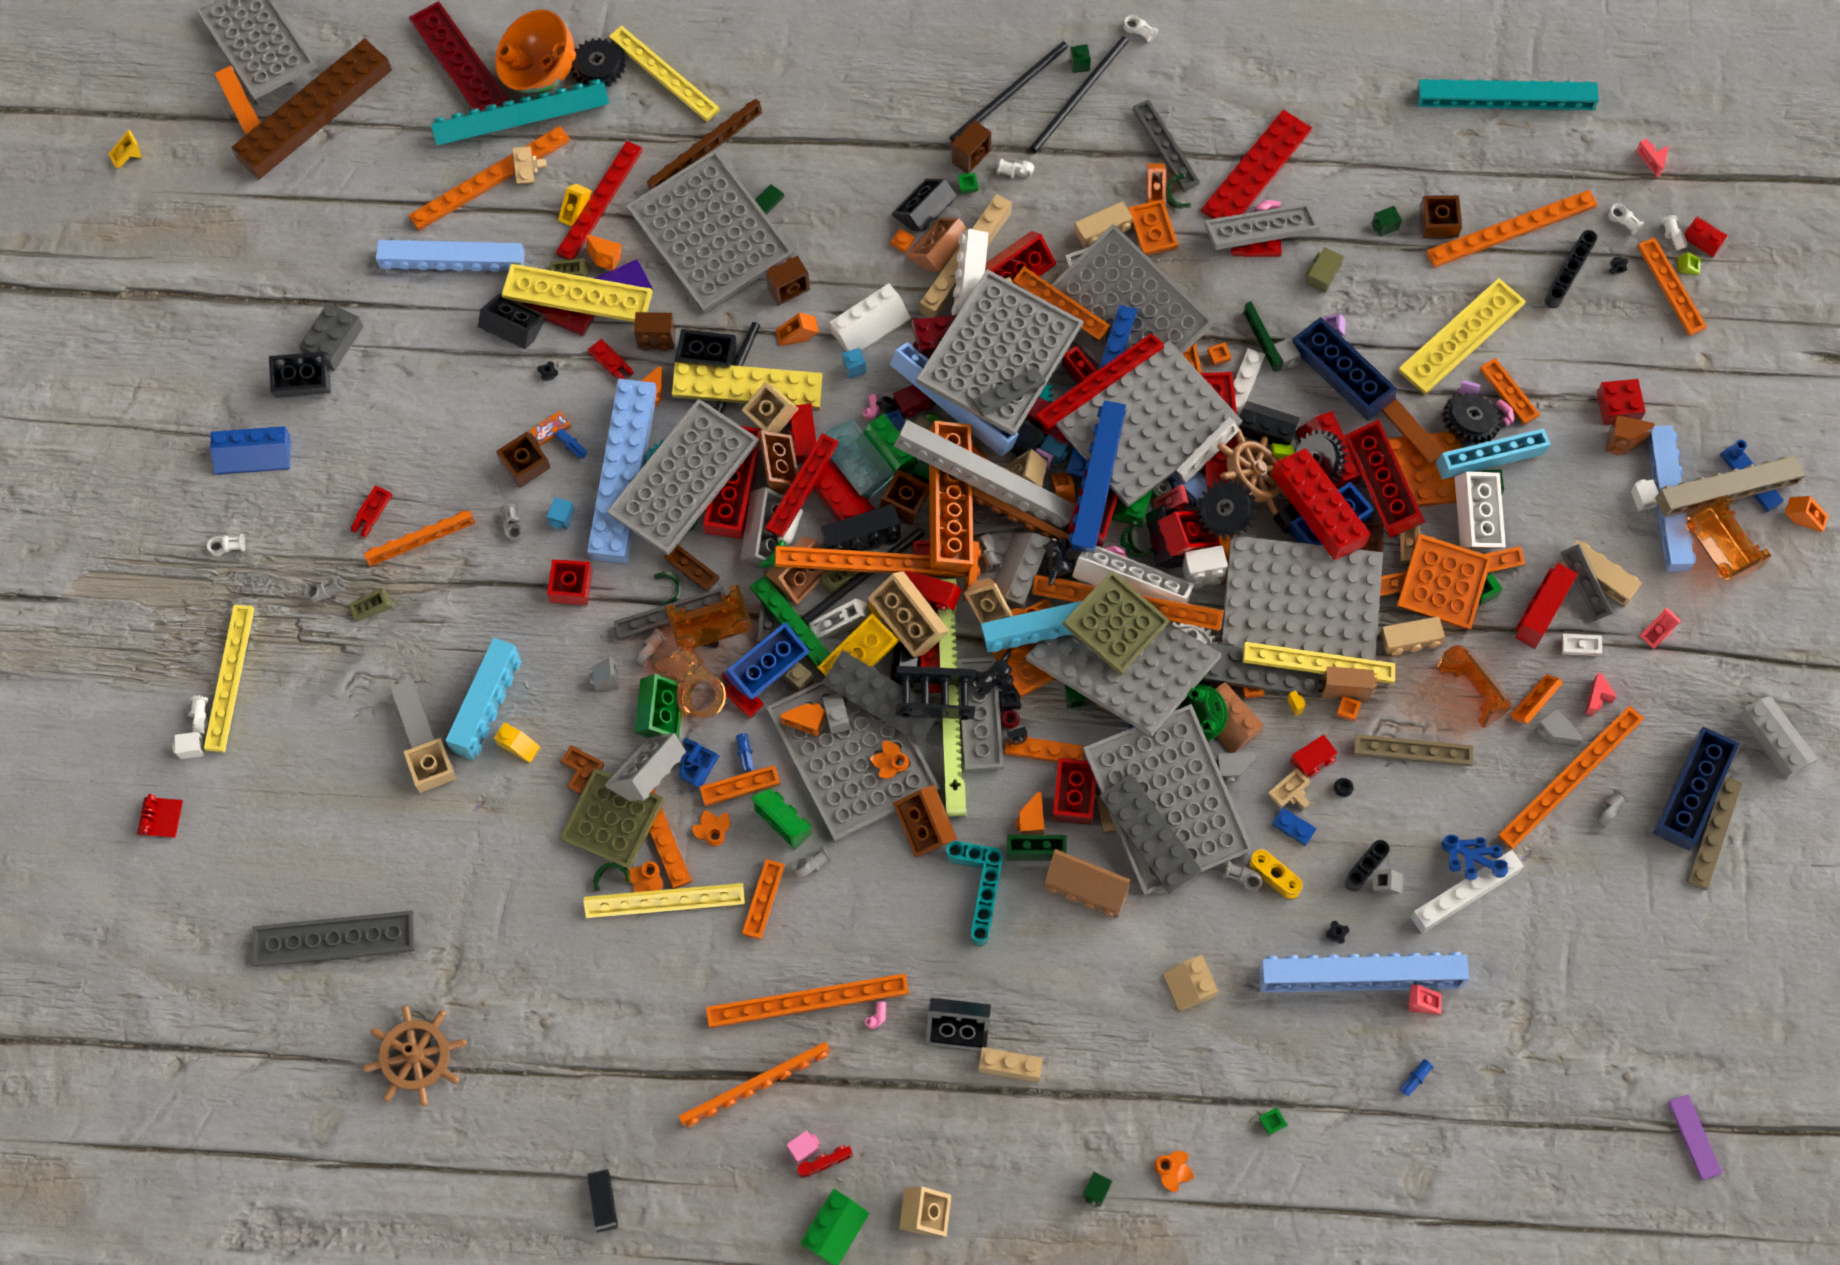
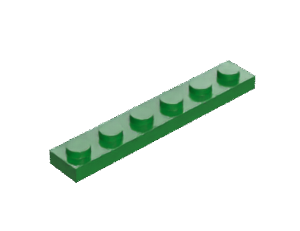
[749,575,830,674]

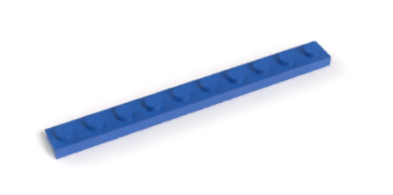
[1066,305,1137,479]

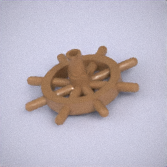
[1217,428,1288,515]
[363,1005,467,1107]

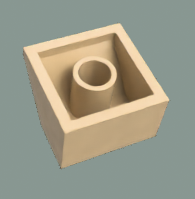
[1005,449,1047,487]
[964,578,1013,624]
[404,738,457,793]
[1163,955,1218,1011]
[899,1186,951,1237]

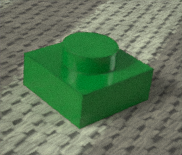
[958,173,978,194]
[1258,1107,1288,1136]

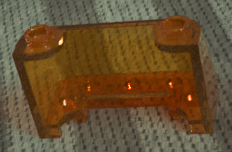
[1686,494,1771,581]
[665,584,752,651]
[1437,645,1512,728]

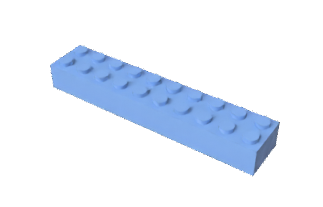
[587,379,657,564]
[1258,952,1469,993]

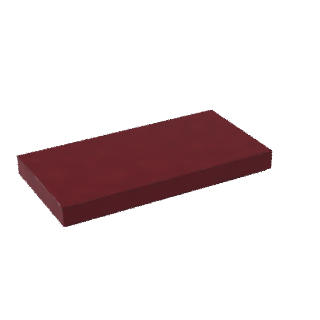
[521,302,596,337]

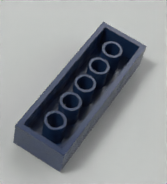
[1293,317,1397,421]
[1652,726,1740,851]

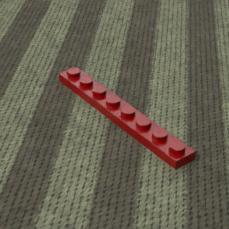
[556,141,643,260]
[1036,333,1164,429]

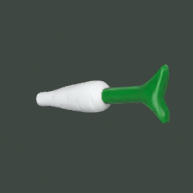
[760,509,803,568]

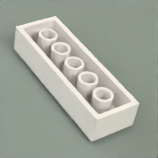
[1072,546,1195,603]

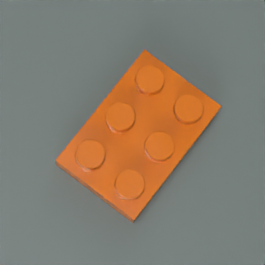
[1128,199,1178,256]

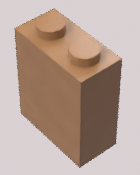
[1321,666,1377,702]

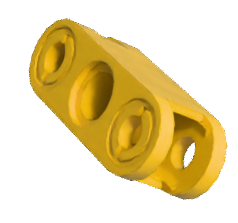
[1250,849,1303,900]

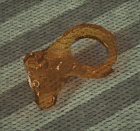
[652,646,726,718]

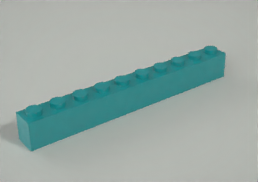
[1416,78,1599,110]
[431,79,610,145]

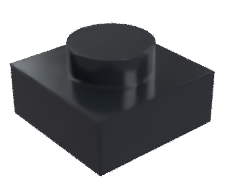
[998,689,1021,711]
[1006,726,1028,746]

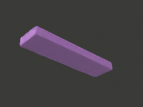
[1668,1094,1722,1181]

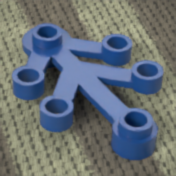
[1441,835,1508,880]

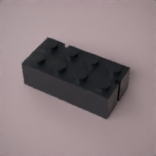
[821,504,901,551]

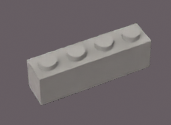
[389,679,435,750]

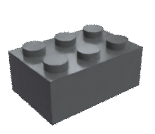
[299,302,363,371]

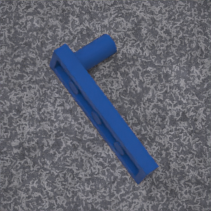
[1720,440,1784,512]

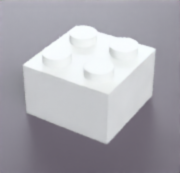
[1182,545,1228,588]

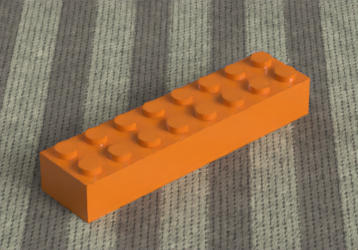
[929,421,973,573]

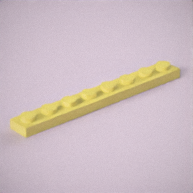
[609,26,720,122]
[204,605,254,753]
[1242,642,1395,684]
[584,883,745,918]

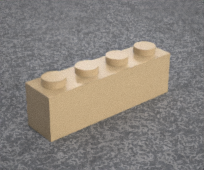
[1561,540,1642,607]

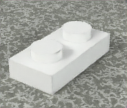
[1561,634,1602,656]

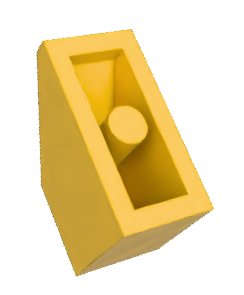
[558,184,592,227]
[494,722,541,763]

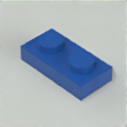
[1272,807,1317,847]

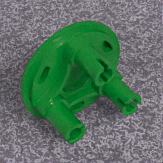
[1175,684,1228,742]

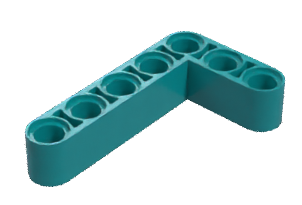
[946,841,1003,946]

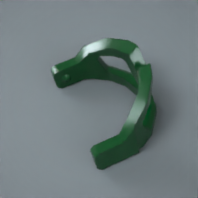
[1166,174,1191,209]
[1120,521,1154,557]
[654,571,681,606]
[593,863,631,891]

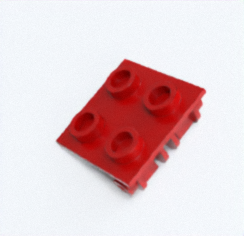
[137,794,183,838]

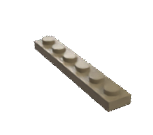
[1354,734,1474,767]
[1687,776,1742,890]

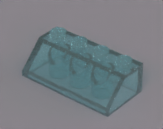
[817,419,895,499]

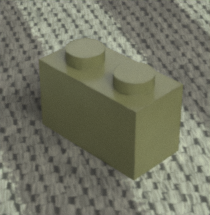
[1305,247,1344,293]

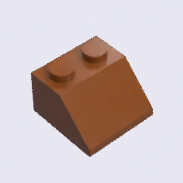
[1605,415,1655,455]

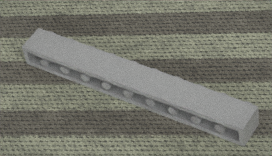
[894,420,1076,531]

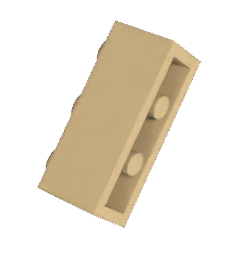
[1074,201,1133,248]
[1380,616,1445,656]
[979,1047,1043,1083]

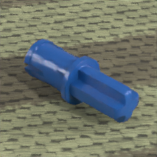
[555,428,587,459]
[736,733,754,772]
[1400,1059,1434,1096]

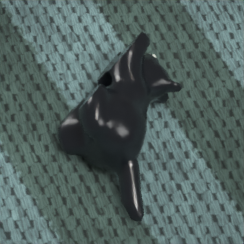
[1043,538,1076,586]
[973,649,1014,696]

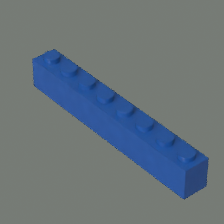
[1069,400,1127,554]

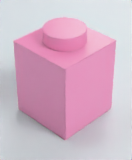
[786,1131,820,1165]

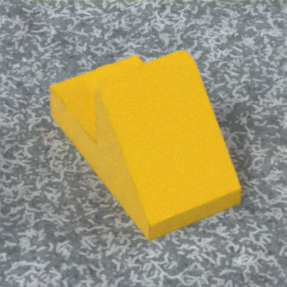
[108,130,141,168]

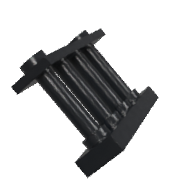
[895,666,975,720]

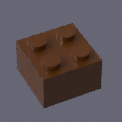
[952,120,991,174]
[1419,195,1462,238]
[765,255,810,306]
[634,312,676,351]
[496,432,551,488]
[879,470,929,525]

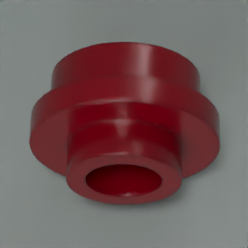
[1000,710,1020,729]

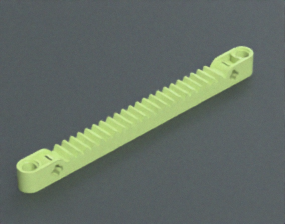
[938,578,966,817]

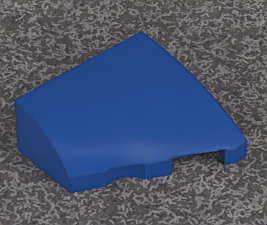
[679,737,720,789]

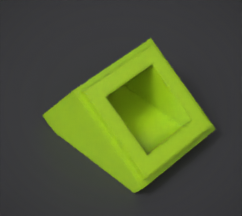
[1677,252,1701,275]
[1271,443,1296,460]

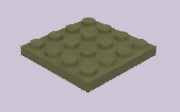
[1062,570,1170,675]
[560,768,665,870]

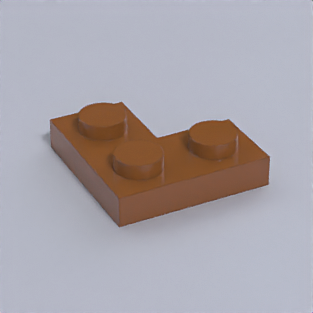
[561,745,605,795]

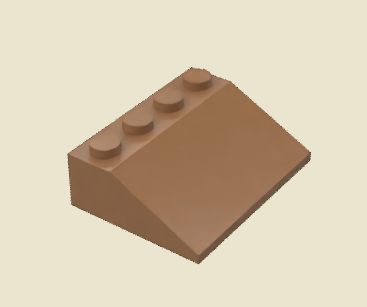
[1044,849,1130,917]

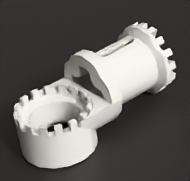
[1123,14,1158,42]
[996,158,1034,178]
[1608,203,1644,235]
[1661,215,1687,251]
[207,534,246,556]
[188,695,208,734]

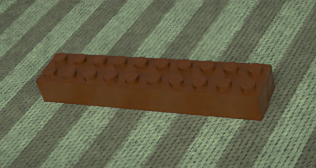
[231,38,392,180]

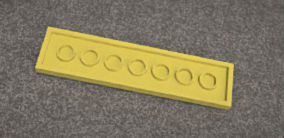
[502,264,653,322]
[1398,278,1526,395]
[672,362,823,410]

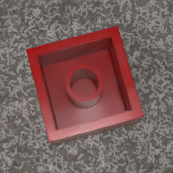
[1596,379,1646,425]
[547,559,593,606]

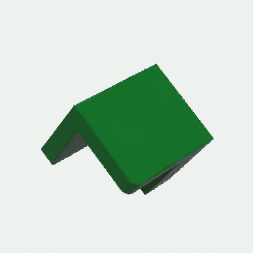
[1479,573,1503,606]

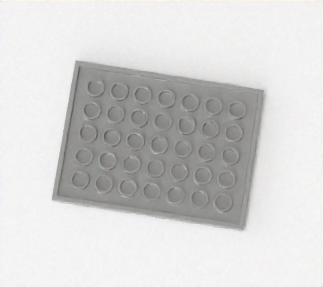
[626,149,795,313]
[1052,224,1215,366]
[916,269,1084,436]
[1055,340,1242,507]
[1221,536,1383,660]
[1026,623,1221,737]
[766,666,940,842]
[1082,704,1253,895]

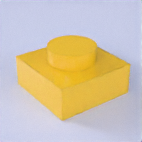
[1287,691,1306,716]

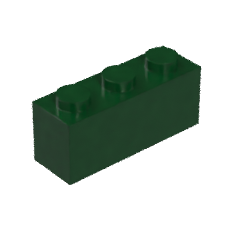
[1006,835,1067,861]

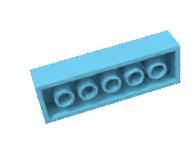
[445,637,521,761]

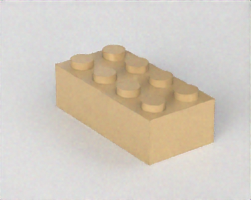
[868,572,950,657]

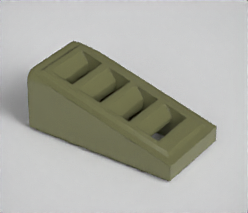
[550,258,589,277]
[821,570,860,594]
[349,588,393,622]

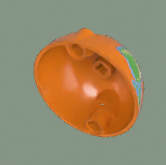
[495,9,576,94]

